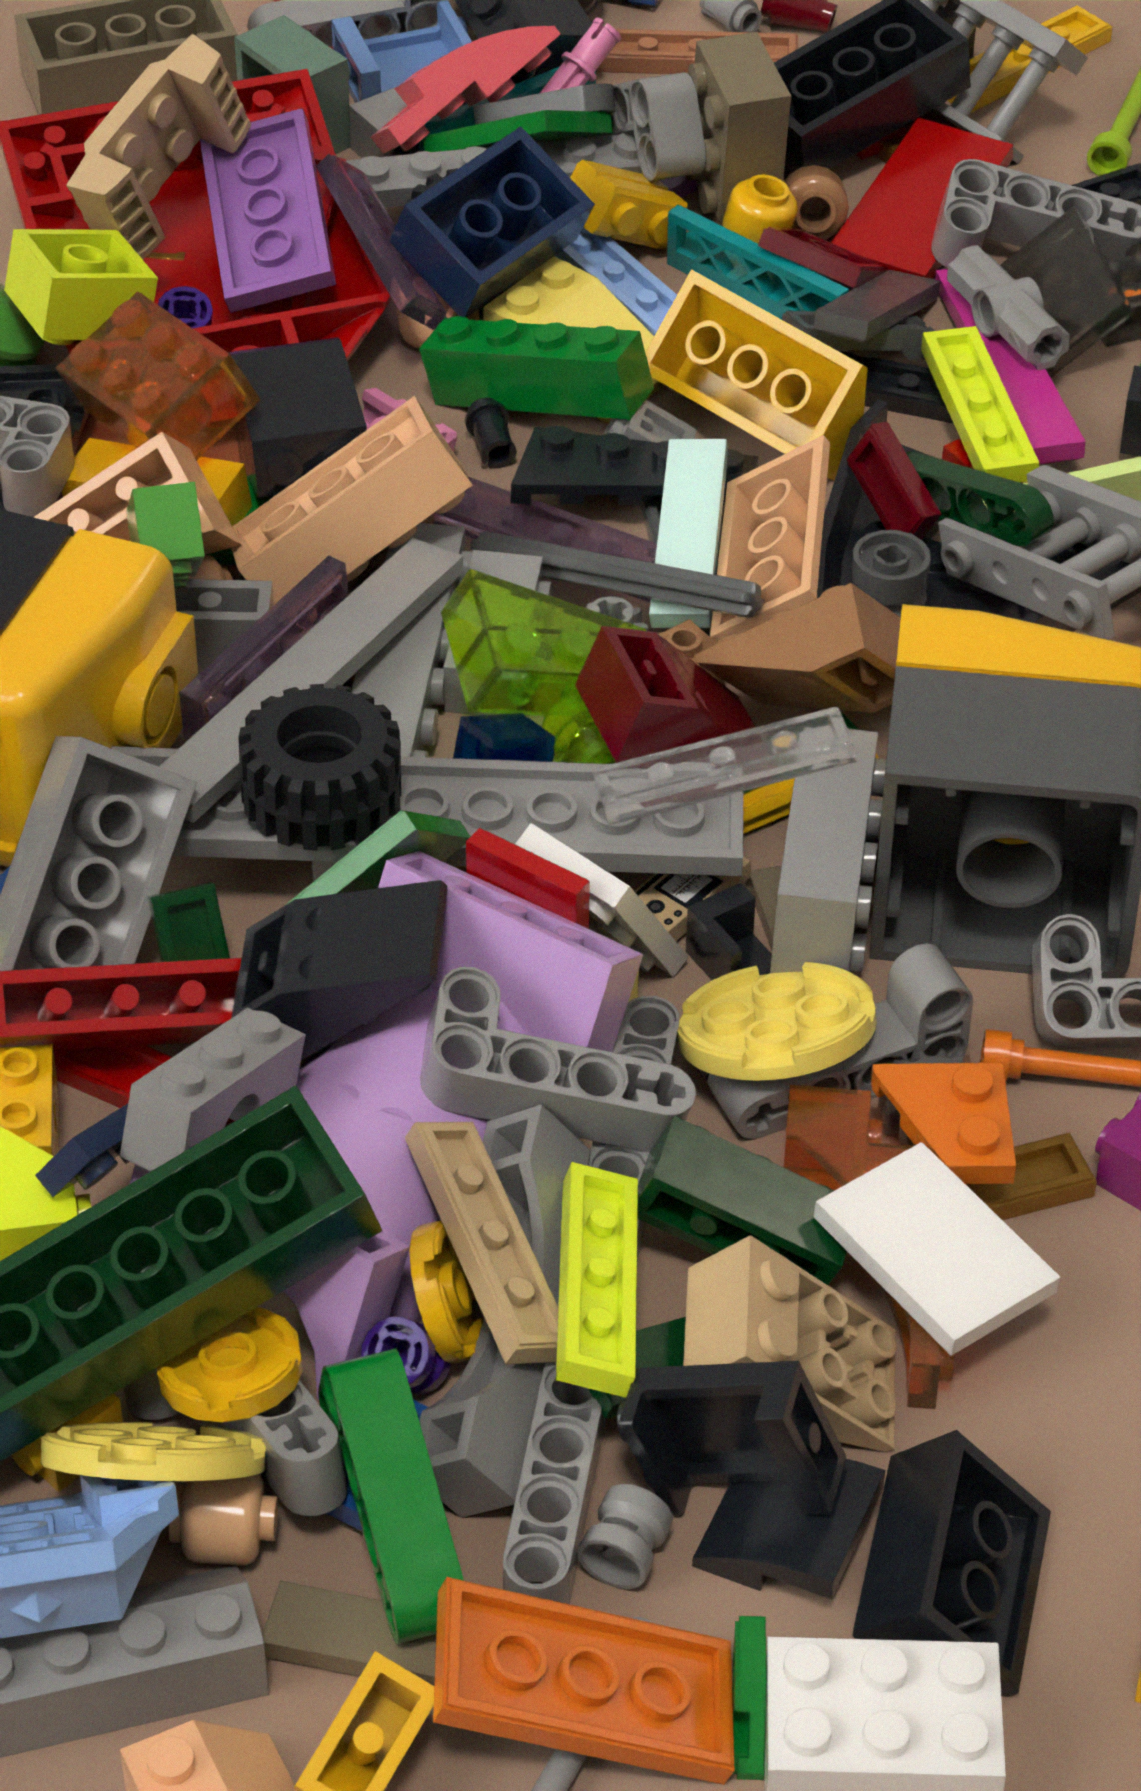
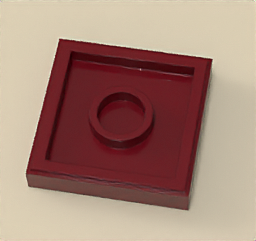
[757,227,888,288]

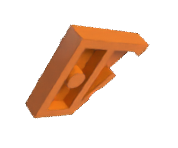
[871,1063,1016,1184]

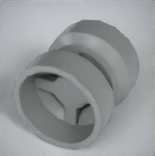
[578,1484,673,1589]

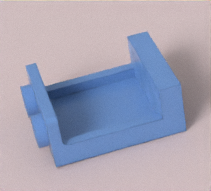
[331,0,472,103]

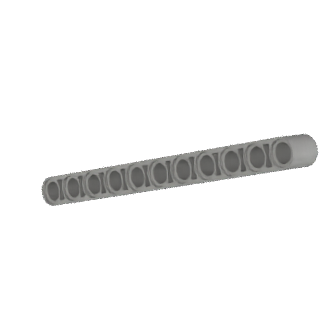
[503,996,679,1604]

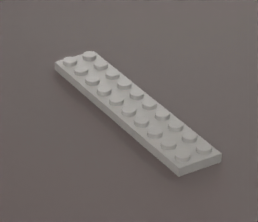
[112,746,743,876]

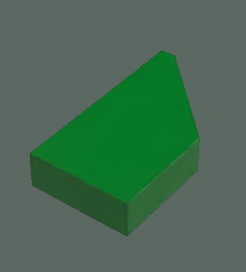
[733,1616,766,1780]

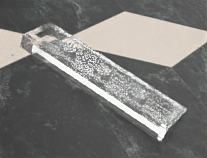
[592,707,857,826]

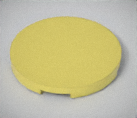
[677,962,877,1081]
[40,1422,266,1481]

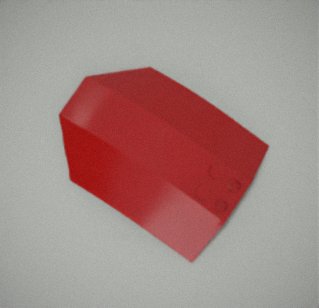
[0,69,396,427]

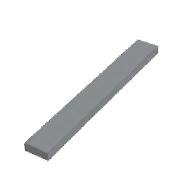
[159,538,463,823]

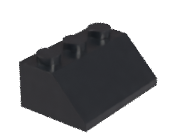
[852,1430,1051,1697]

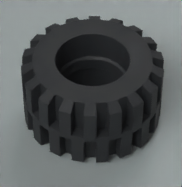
[238,684,402,851]

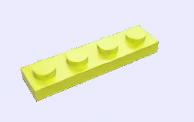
[921,326,1039,483]
[556,1162,638,1398]

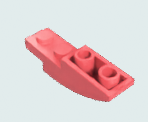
[370,26,560,154]

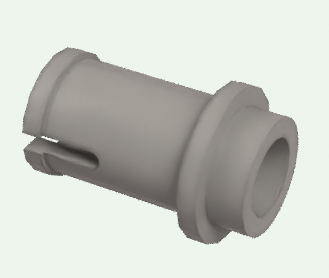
[699,0,762,32]

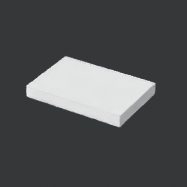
[813,1142,1061,1356]

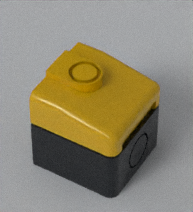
[0,509,199,867]

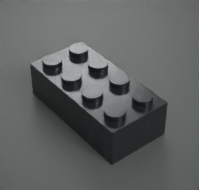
[774,0,971,172]

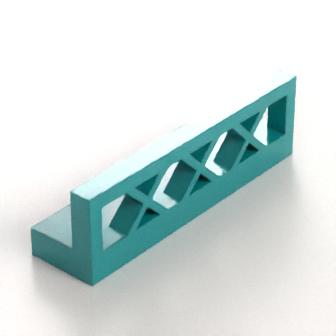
[667,204,849,320]

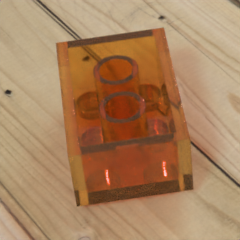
[56,292,261,461]

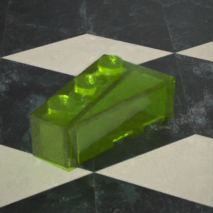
[441,568,647,719]

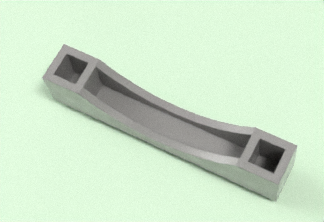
[420,1104,591,1518]

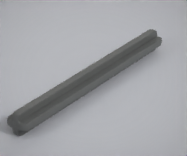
[470,531,764,618]

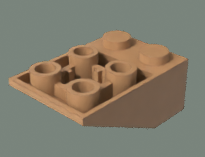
[695,583,901,713]

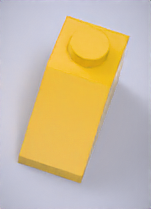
[294,1651,434,1791]

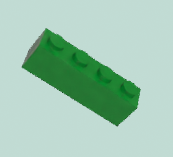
[419,316,654,420]

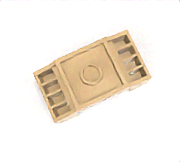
[66,34,251,259]

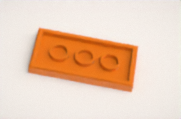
[433,1577,734,1785]

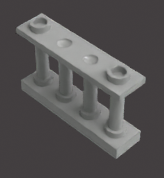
[920,0,1088,164]
[938,464,1141,640]

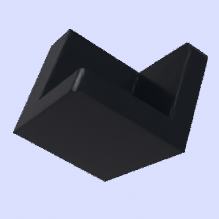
[686,883,772,980]

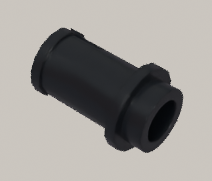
[465,398,517,468]

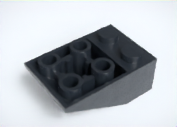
[231,880,447,1060]

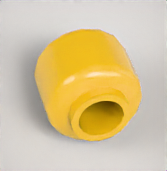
[723,174,798,244]

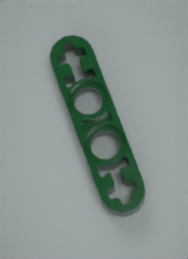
[906,451,1054,547]

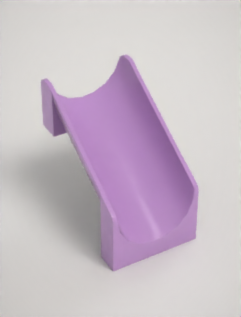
[130,851,643,1400]

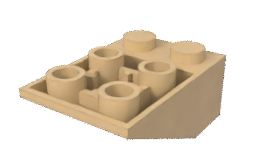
[683,1235,896,1452]

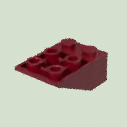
[575,626,781,779]

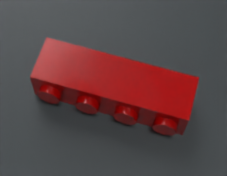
[0,958,241,1051]

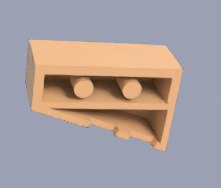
[34,432,242,555]

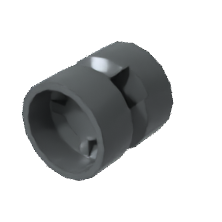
[851,530,931,617]

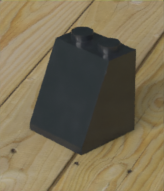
[227,337,367,498]

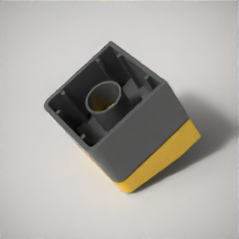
[869,604,1141,978]

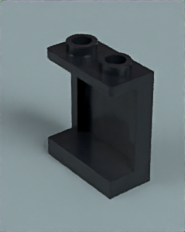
[617,1361,846,1516]

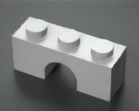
[119,1008,306,1172]

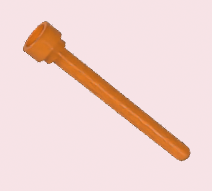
[980,1029,1141,1087]

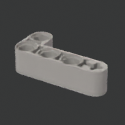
[247,0,446,48]
[595,72,706,181]
[931,159,1141,274]
[0,396,74,517]
[1032,914,1141,1048]
[707,943,973,1139]
[420,967,696,1152]
[123,1313,348,1516]

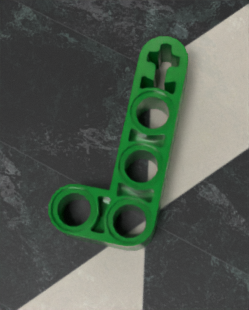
[318,1348,464,1645]

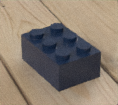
[389,126,595,318]

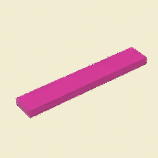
[935,269,1086,465]

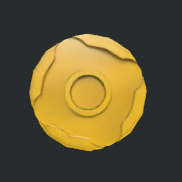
[409,1220,483,1364]
[157,1307,303,1422]

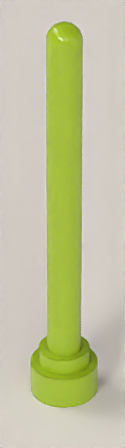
[1087,67,1141,176]

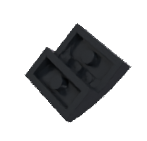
[692,1458,885,1599]

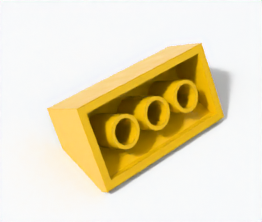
[645,269,867,481]

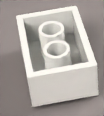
[764,1637,1006,1791]

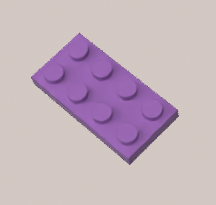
[200,108,337,313]

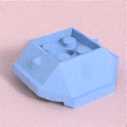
[0,1475,179,1639]

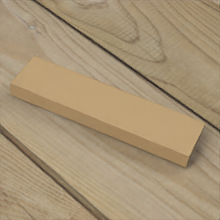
[405,1122,558,1364]

